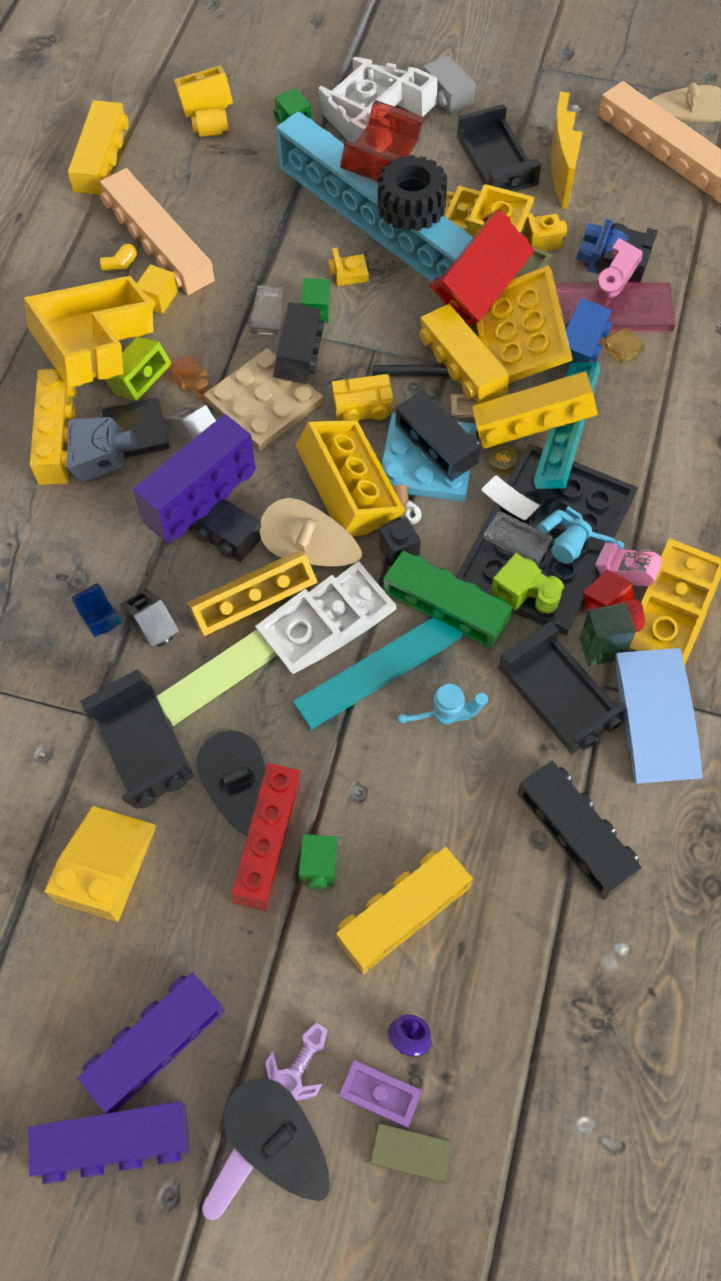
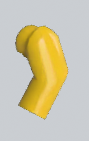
[100,244,137,271]

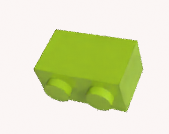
[105,337,172,401]

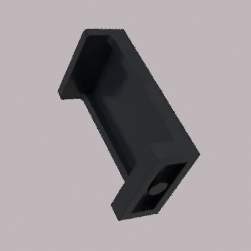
[457,104,541,192]
[498,621,627,754]

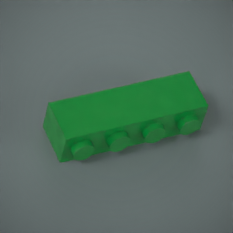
[384,550,512,650]

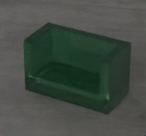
[579,603,636,666]

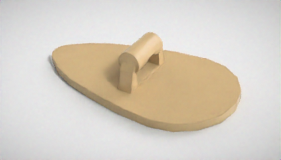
[651,83,721,122]
[259,498,362,567]

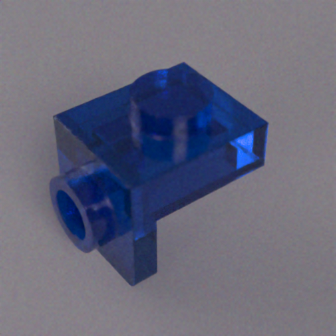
[71,583,122,638]

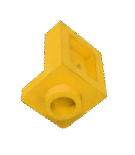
[328,248,369,286]

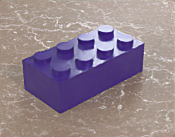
[133,413,256,544]

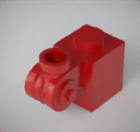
[582,570,646,634]

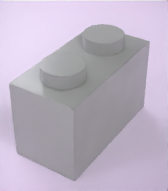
[423,55,476,115]

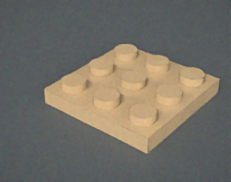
[203,348,324,451]

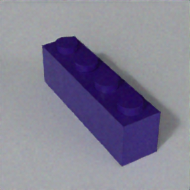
[77,972,225,1114]
[28,1101,190,1184]

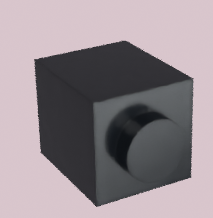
[379,517,421,567]

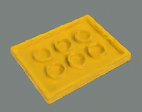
[476,265,572,384]

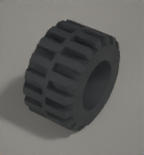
[377,155,447,231]

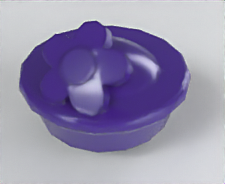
[388,1014,432,1057]

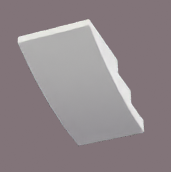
[255,561,397,674]

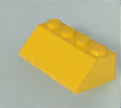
[295,420,405,537]

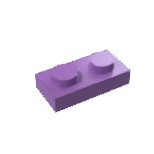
[339,1060,422,1129]

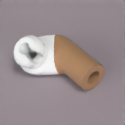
[392,484,422,524]

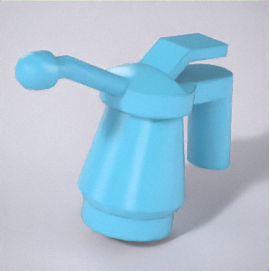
[537,506,624,564]
[397,684,488,725]

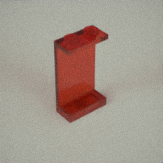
[340,100,424,182]

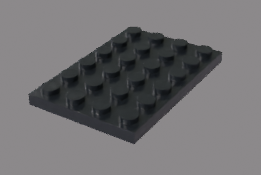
[456,443,639,635]

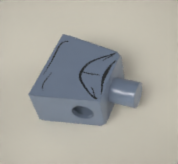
[67,417,138,482]

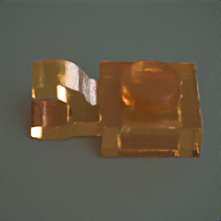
[168,353,208,399]

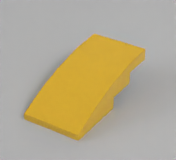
[550,91,583,210]
[444,184,535,237]
[623,538,721,666]

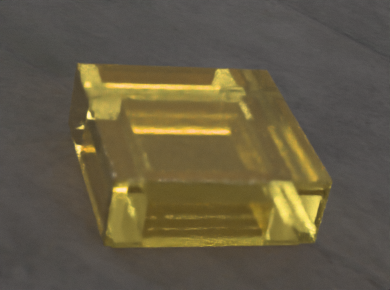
[604,327,645,364]

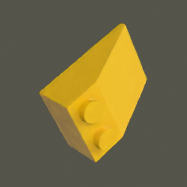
[44,806,156,922]

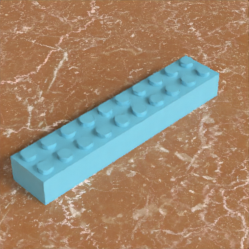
[276,111,473,282]

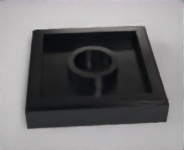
[102,398,170,458]

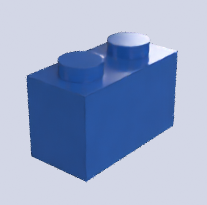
[566,298,613,363]

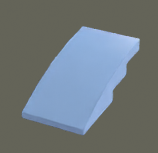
[615,648,703,784]

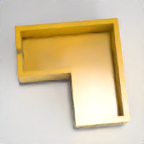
[24,276,154,387]

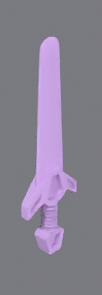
[202,1022,328,1220]

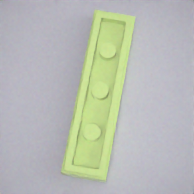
[157,630,277,726]

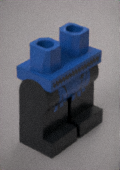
[576,218,658,286]

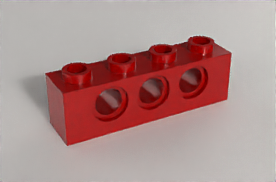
[232,763,301,911]

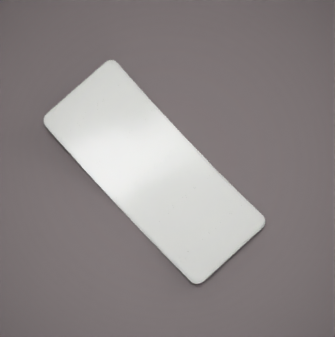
[482,475,540,520]

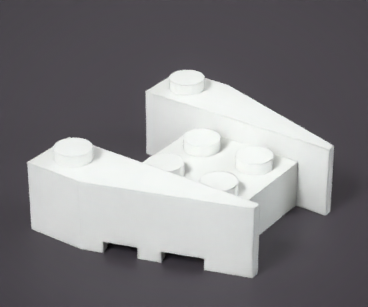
[319,57,437,159]

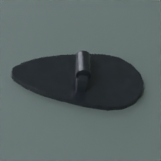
[197,730,266,836]
[223,1078,330,1201]

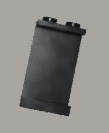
[81,669,195,809]

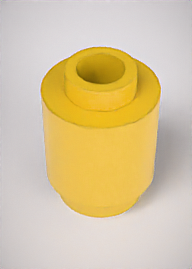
[191,108,229,137]

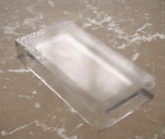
[250,285,285,335]
[484,511,553,565]

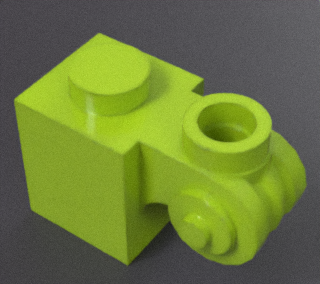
[491,553,564,614]

